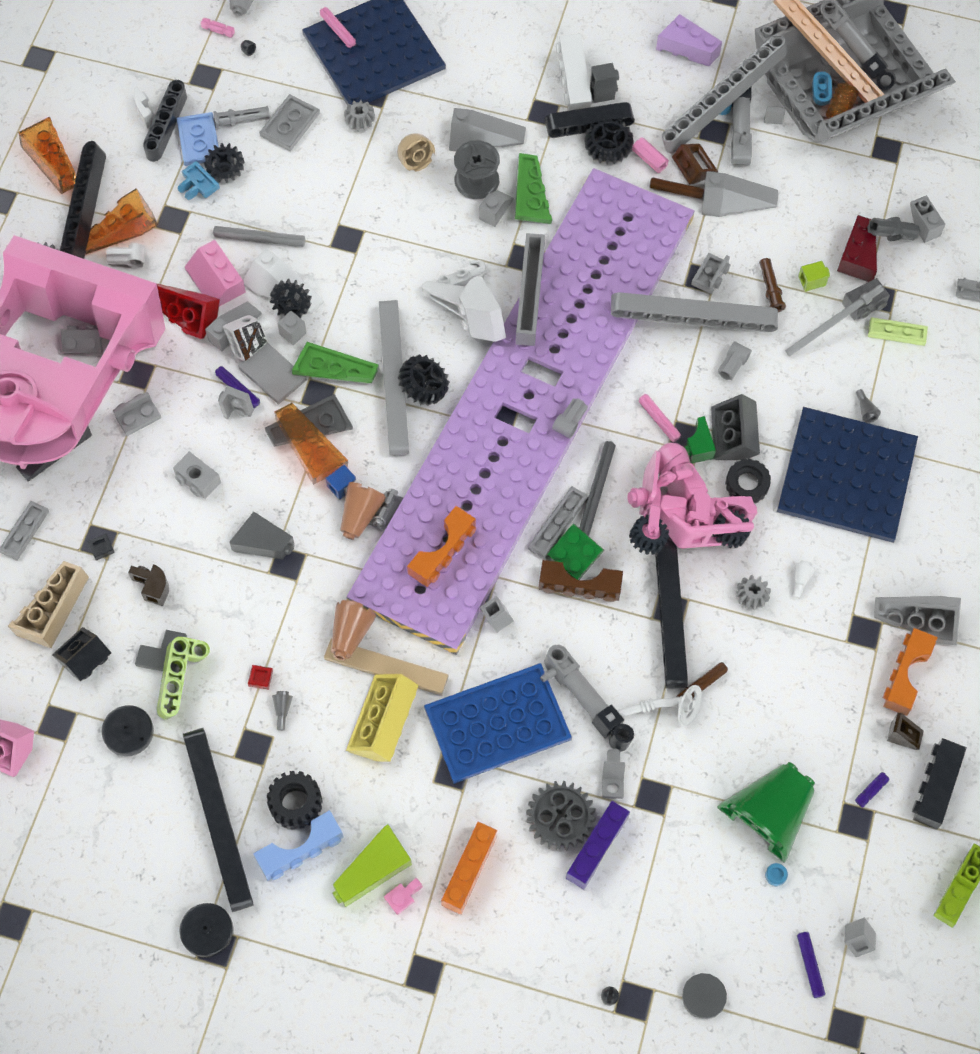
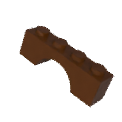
[539,560,623,602]

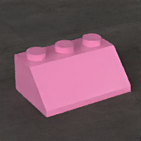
[185,240,246,307]

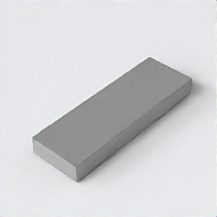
[0,501,49,561]

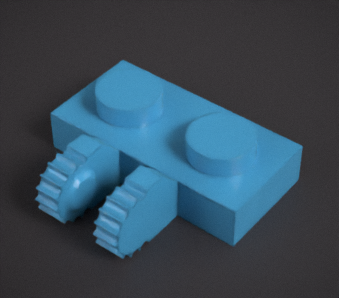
[178,161,220,200]

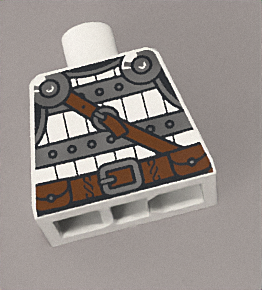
[222,315,271,362]

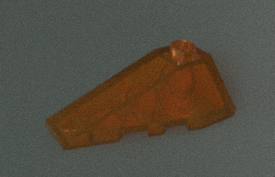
[85,188,158,254]

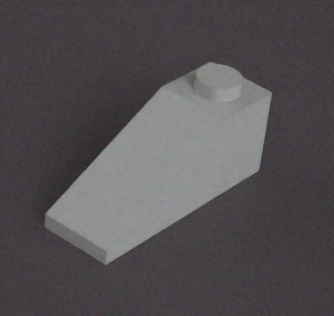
[205,301,262,351]

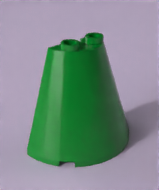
[717,762,815,863]

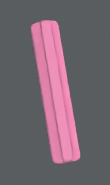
[320,7,356,48]
[639,394,681,442]

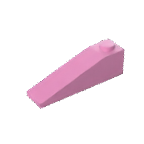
[0,720,34,777]

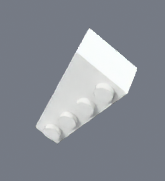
[556,33,592,111]

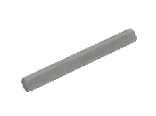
[213,226,306,247]

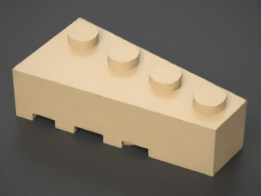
[8,561,89,648]

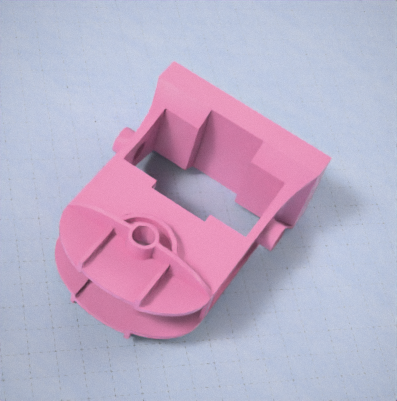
[0,235,166,469]

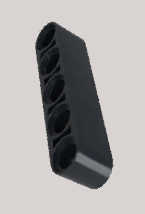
[143,80,187,162]
[544,102,635,138]

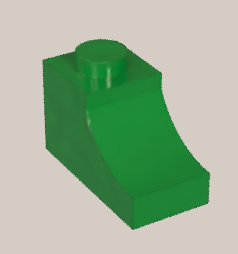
[684,416,716,464]

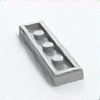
[528,486,588,559]

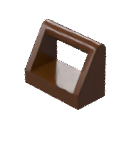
[672,144,718,185]

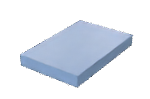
[177,112,219,166]

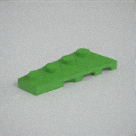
[515,153,552,224]
[292,342,379,384]

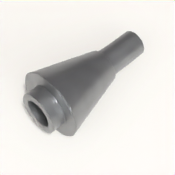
[856,389,881,422]
[272,691,293,730]

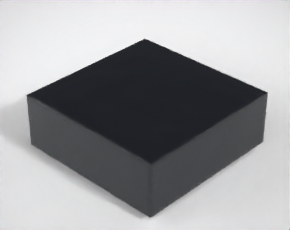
[88,533,115,561]

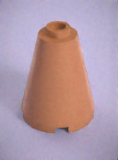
[340,482,386,540]
[331,600,376,661]

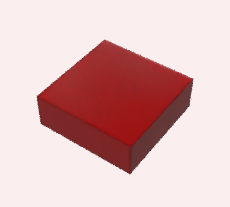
[248,665,273,690]

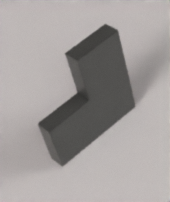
[135,630,187,673]

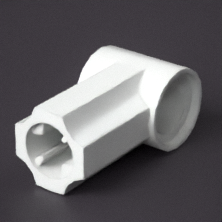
[106,243,145,268]

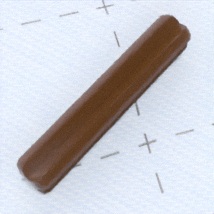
[649,177,704,199]
[676,662,728,699]

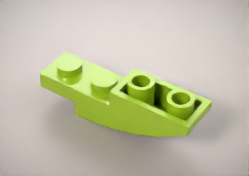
[933,843,980,928]

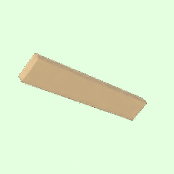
[324,639,449,696]

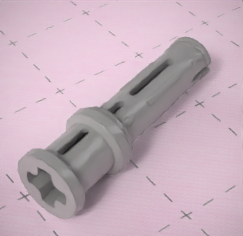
[213,106,270,128]

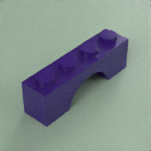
[566,801,630,890]

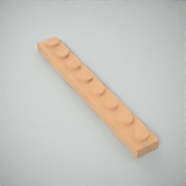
[773,0,885,103]

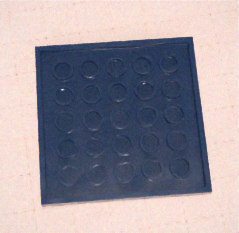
[302,0,446,105]
[777,407,918,543]

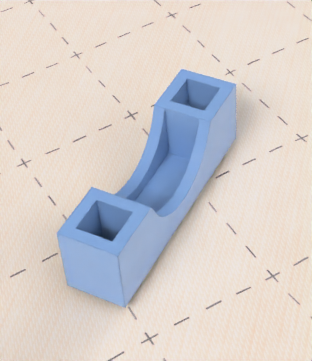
[253,810,344,881]

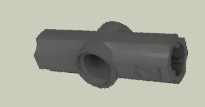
[867,217,920,241]

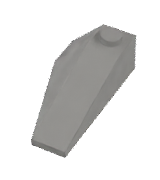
[449,108,526,152]
[702,171,778,217]
[874,596,961,645]

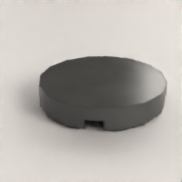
[682,973,727,1019]

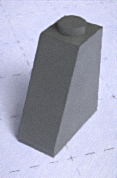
[229,512,294,560]

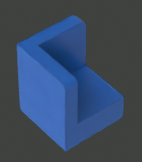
[326,464,356,500]

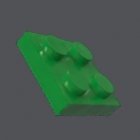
[547,524,604,580]

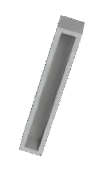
[516,233,545,346]

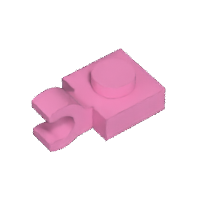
[384,878,423,915]

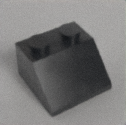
[52,627,112,681]

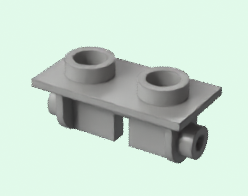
[956,277,980,300]
[369,489,403,531]

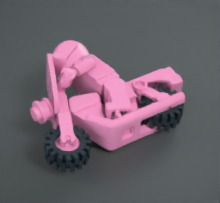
[628,443,757,555]

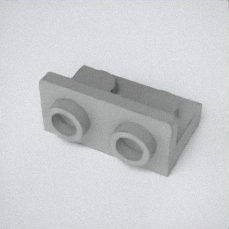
[218,386,254,419]
[113,392,161,436]

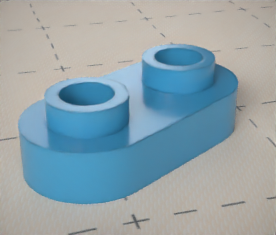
[812,71,832,106]

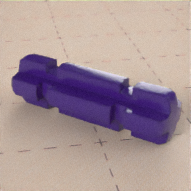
[855,772,890,808]

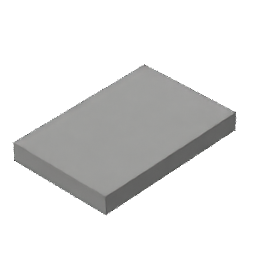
[259,94,320,152]
[238,342,307,405]

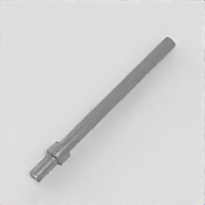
[785,284,884,357]

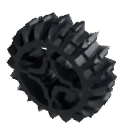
[584,118,634,165]
[398,354,450,406]

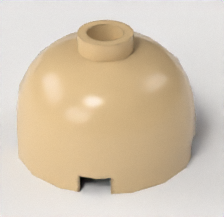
[397,133,435,172]

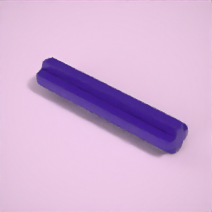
[215,366,260,408]
[797,932,826,998]

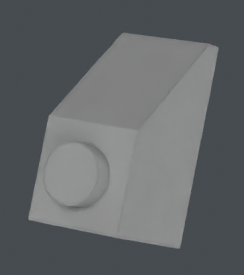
[479,190,514,227]

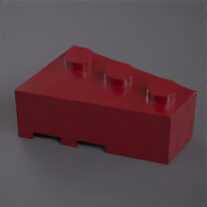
[837,215,877,282]

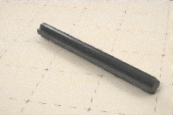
[579,441,616,536]

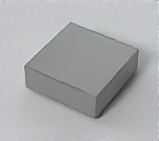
[764,107,785,124]

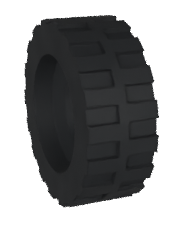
[725,458,771,504]

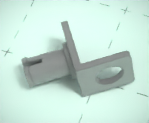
[602,749,625,799]

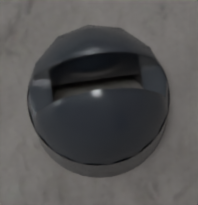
[241,40,256,56]
[601,986,619,1006]

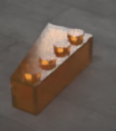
[18,116,76,194]
[274,403,348,485]

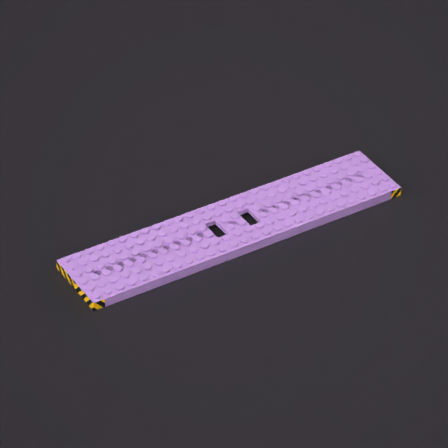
[346,168,695,655]

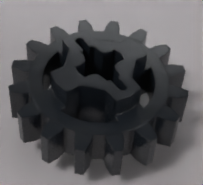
[204,143,245,183]
[270,279,312,318]

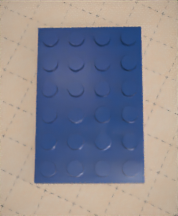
[424,663,572,784]

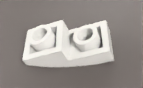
[134,86,153,128]

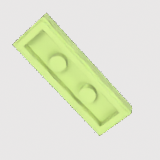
[868,317,928,346]

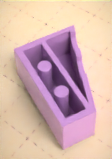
[656,14,722,66]

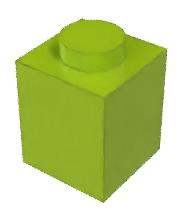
[798,261,830,292]

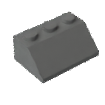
[711,394,760,460]

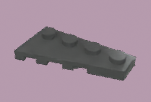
[265,394,353,447]

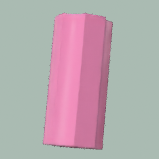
[632,137,669,173]

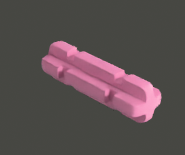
[201,18,235,37]

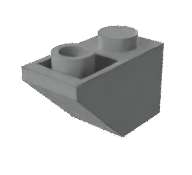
[910,195,945,243]

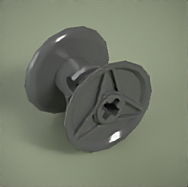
[454,140,500,199]

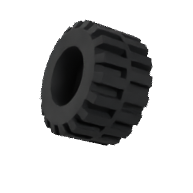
[267,771,323,830]

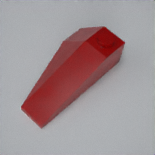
[156,283,220,339]

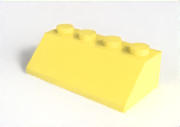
[346,674,419,762]

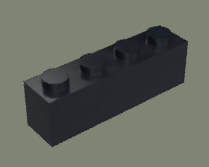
[912,738,967,829]

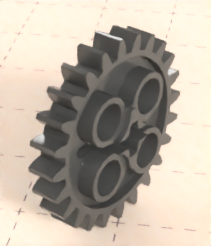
[526,781,596,851]

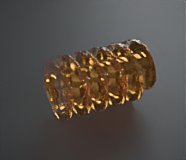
[826,82,859,119]

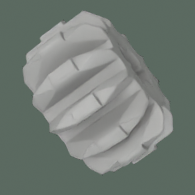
[344,100,375,131]
[736,575,771,611]

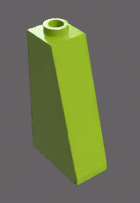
[332,824,412,907]

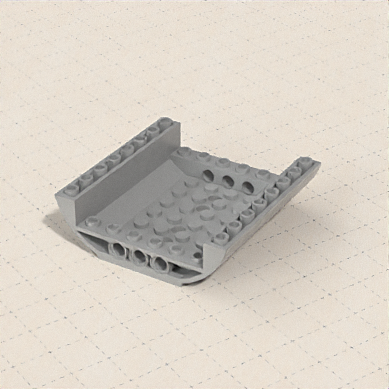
[755,0,956,142]

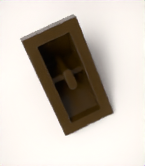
[887,713,924,750]

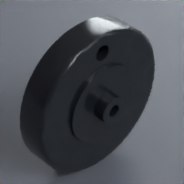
[102,705,154,756]
[179,903,234,958]

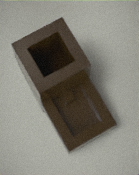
[128,564,169,606]

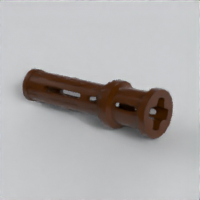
[759,258,786,313]

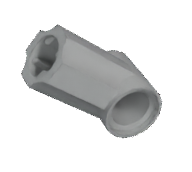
[718,341,752,380]
[552,398,588,439]

